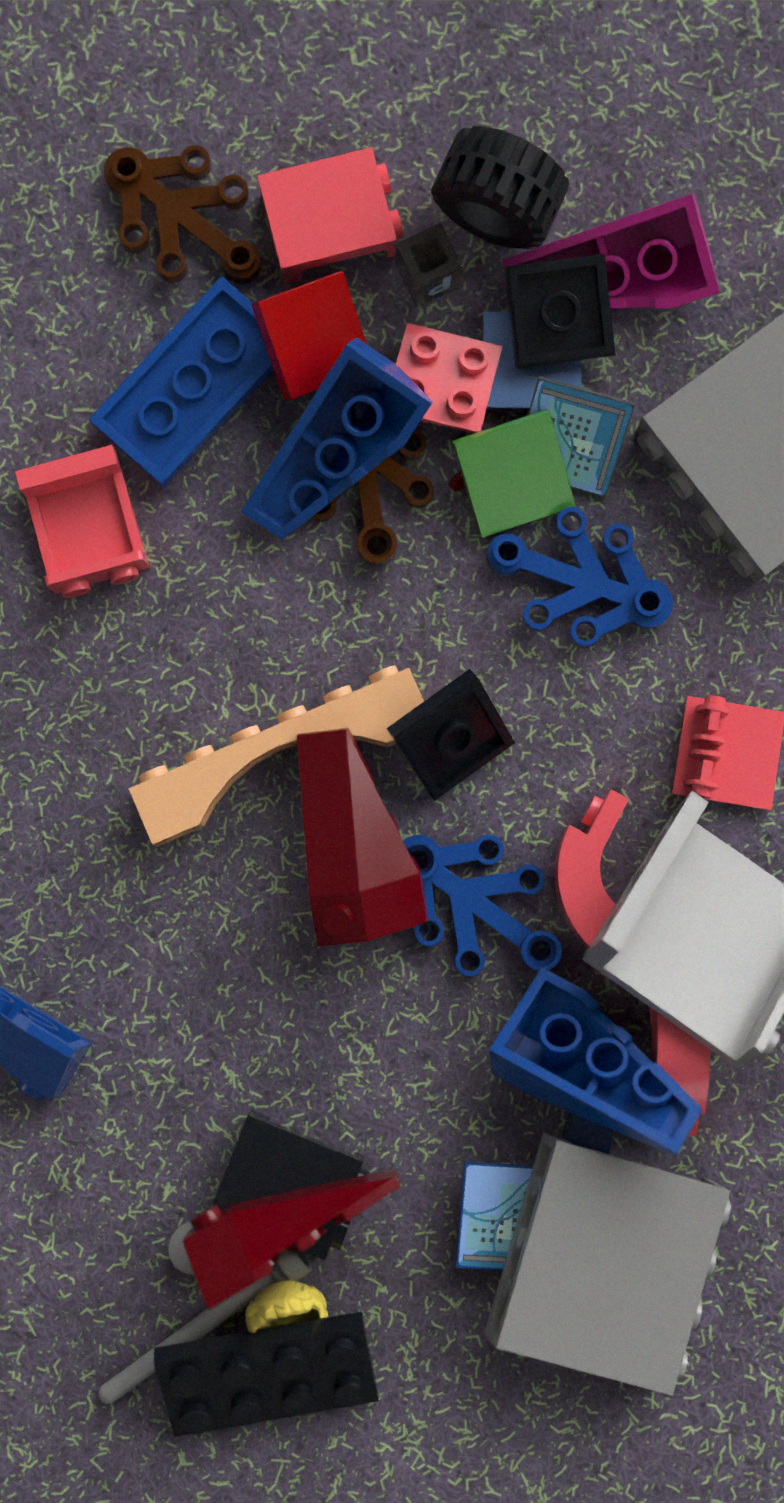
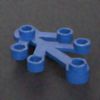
[487,507,673,648]
[403,835,562,976]

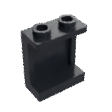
[212,1110,370,1260]

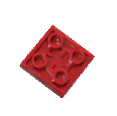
[251,271,367,401]

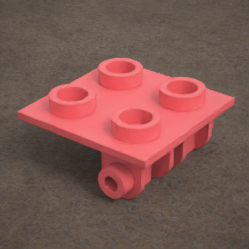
[396,323,503,434]
[672,695,784,810]

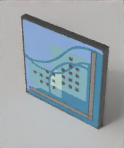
[527,376,635,498]

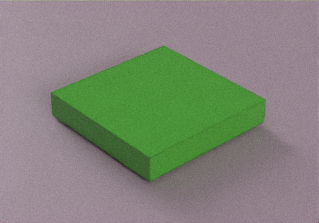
[452,410,576,538]

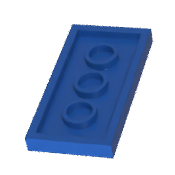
[88,276,273,489]

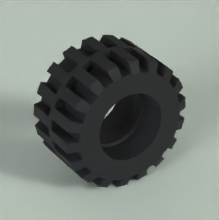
[431,126,569,249]

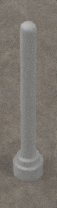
[98,1249,312,1404]

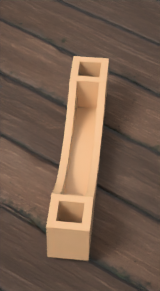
[129,665,424,847]

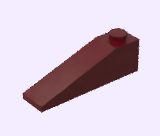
[297,728,428,947]
[183,1169,400,1310]

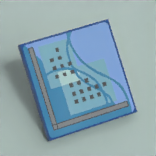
[455,1161,533,1270]

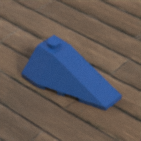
[241,337,433,540]
[489,968,702,1157]
[0,986,93,1101]

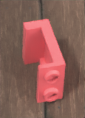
[257,147,404,285]
[15,445,150,598]

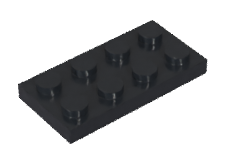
[154,1311,379,1437]

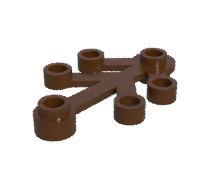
[104,145,262,284]
[311,429,434,566]

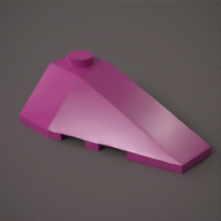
[501,193,720,309]

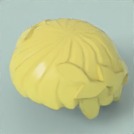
[245,1280,328,1333]

